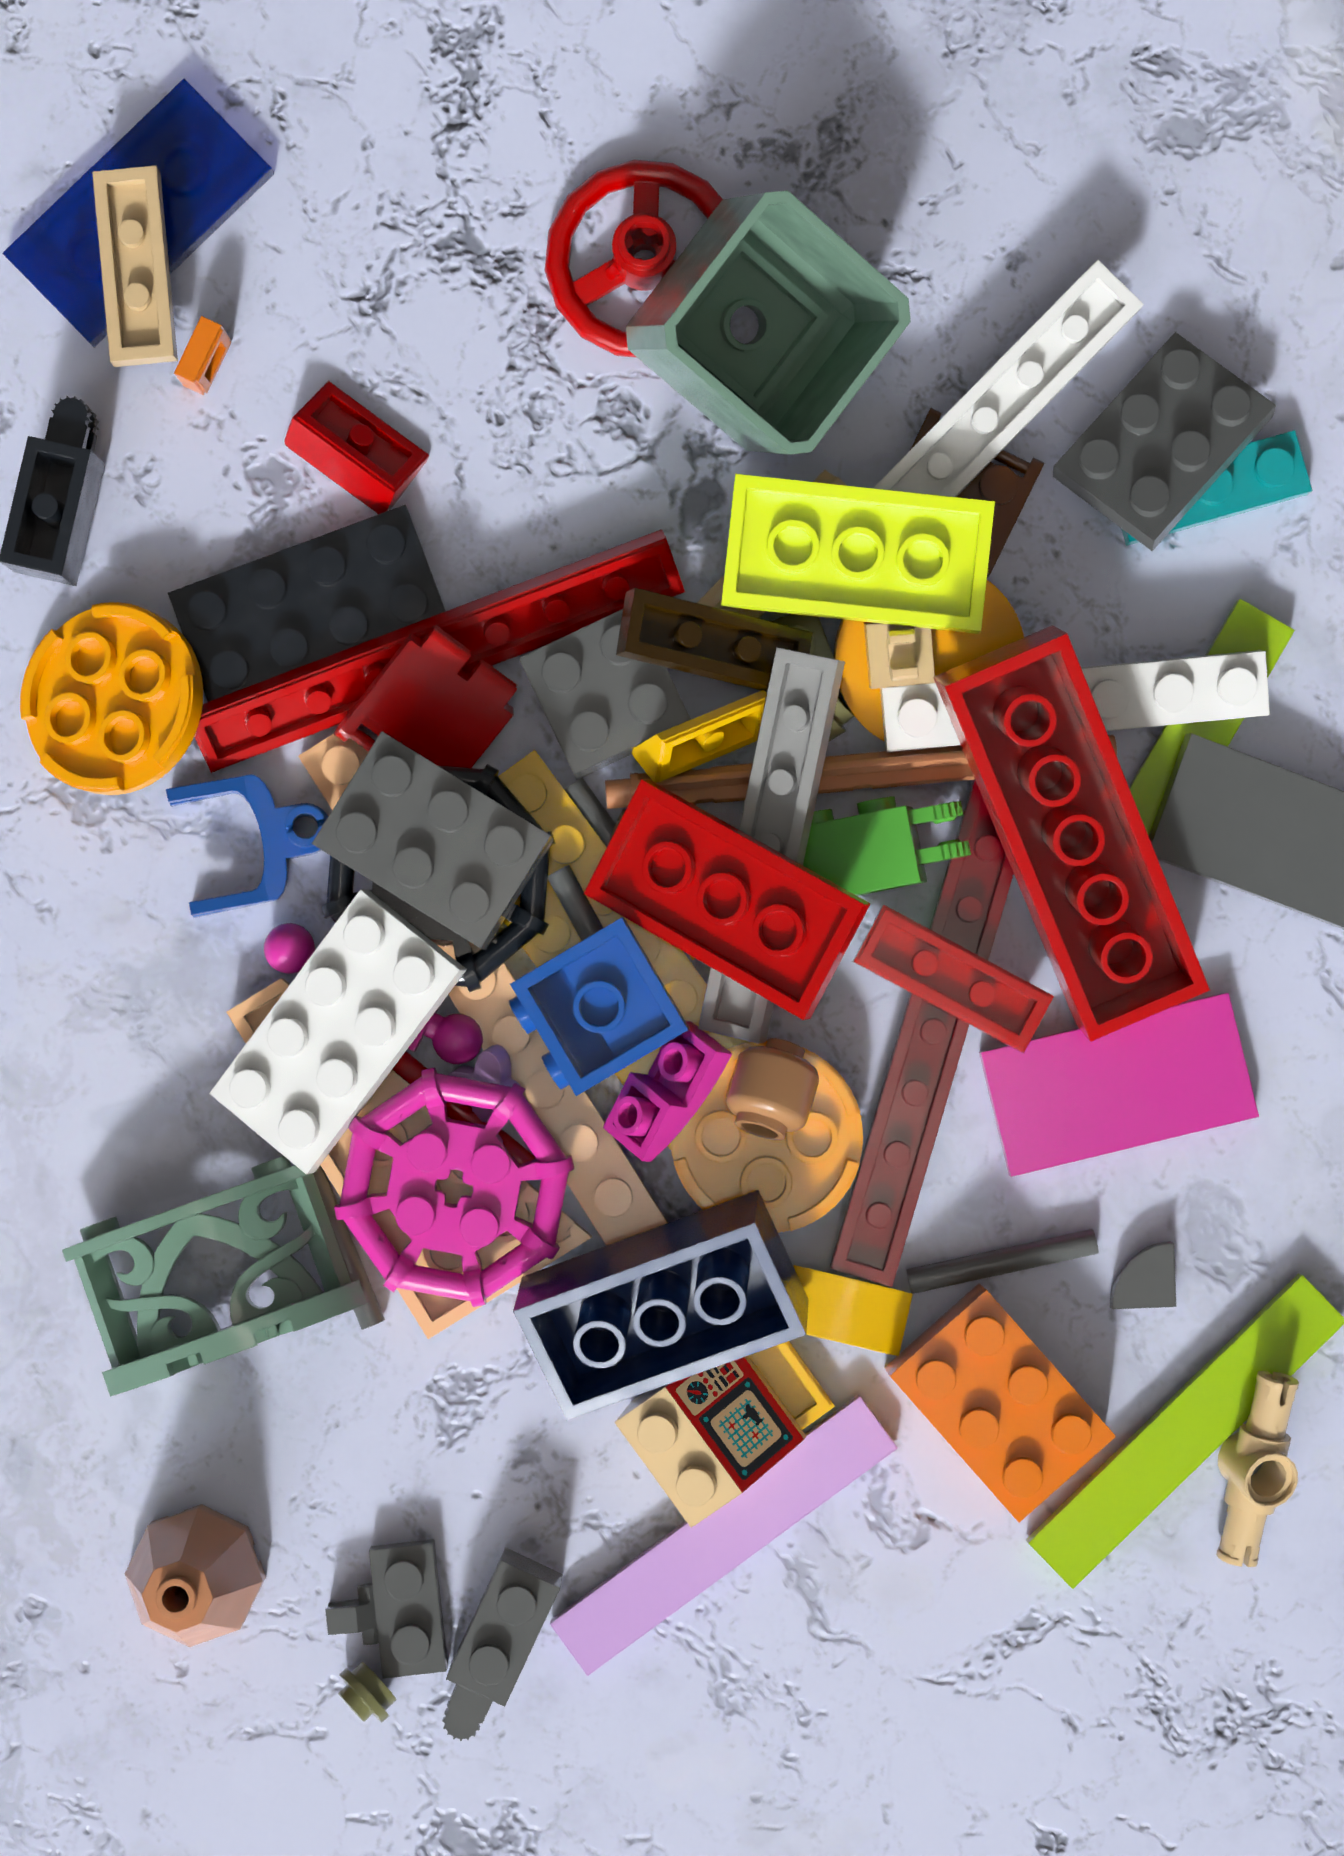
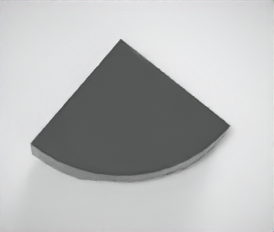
[1110,1241,1177,1309]

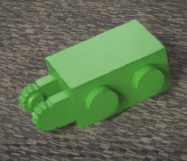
[803,796,971,896]

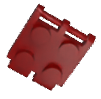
[334,624,517,768]

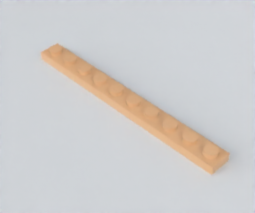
[298,734,668,1246]

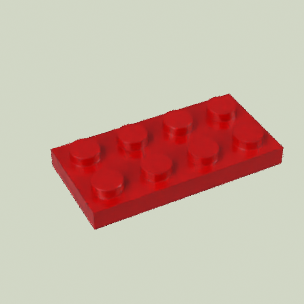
[584,779,871,1020]

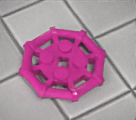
[334,1067,575,1307]

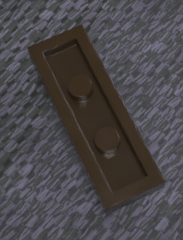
[616,588,813,692]

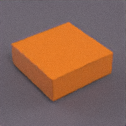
[174,316,232,395]

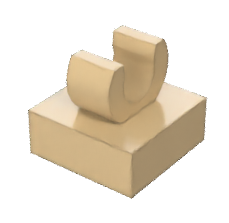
[864,623,935,689]

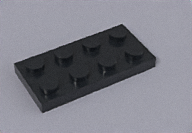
[168,504,446,702]

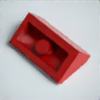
[284,381,430,514]

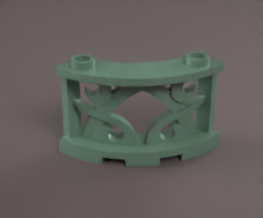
[62,1156,368,1397]

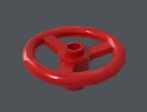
[544,159,723,358]

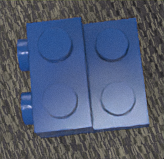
[509,917,690,1096]

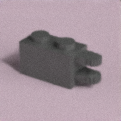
[442,1547,563,1741]

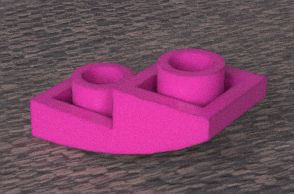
[603,1021,732,1162]

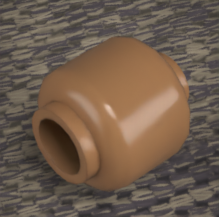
[726,1038,819,1140]

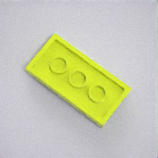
[721,474,995,634]

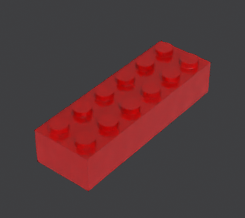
[933,625,1210,1042]

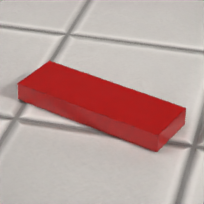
[852,905,1054,1053]

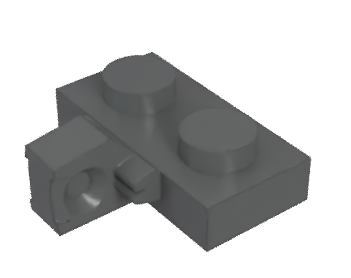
[325,1539,448,1679]

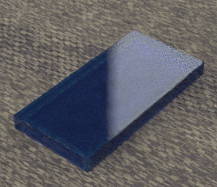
[2,78,275,348]

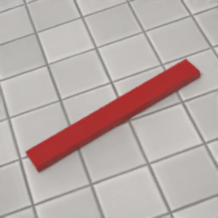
[194,529,685,773]

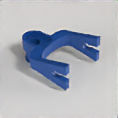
[166,774,328,918]

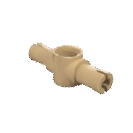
[1216,1371,1299,1567]

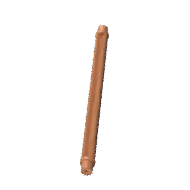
[605,735,1117,809]

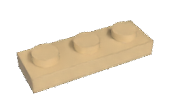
[92,166,178,367]

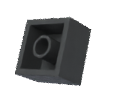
[519,609,691,780]

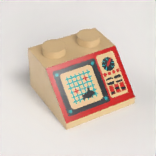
[614,1356,806,1528]

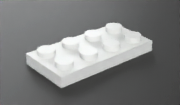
[209,889,467,1174]

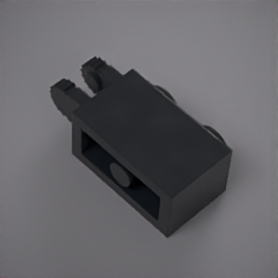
[0,396,105,586]

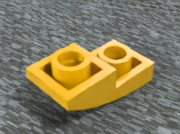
[793,1265,913,1356]

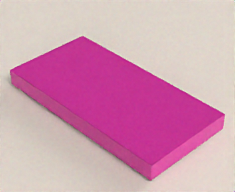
[979,993,1259,1177]

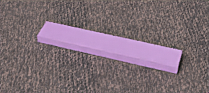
[550,1394,898,1676]

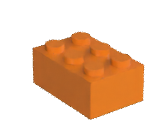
[884,1283,1116,1523]

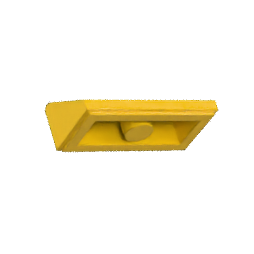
[632,690,767,783]

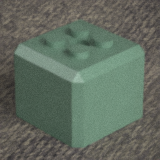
[626,190,911,455]

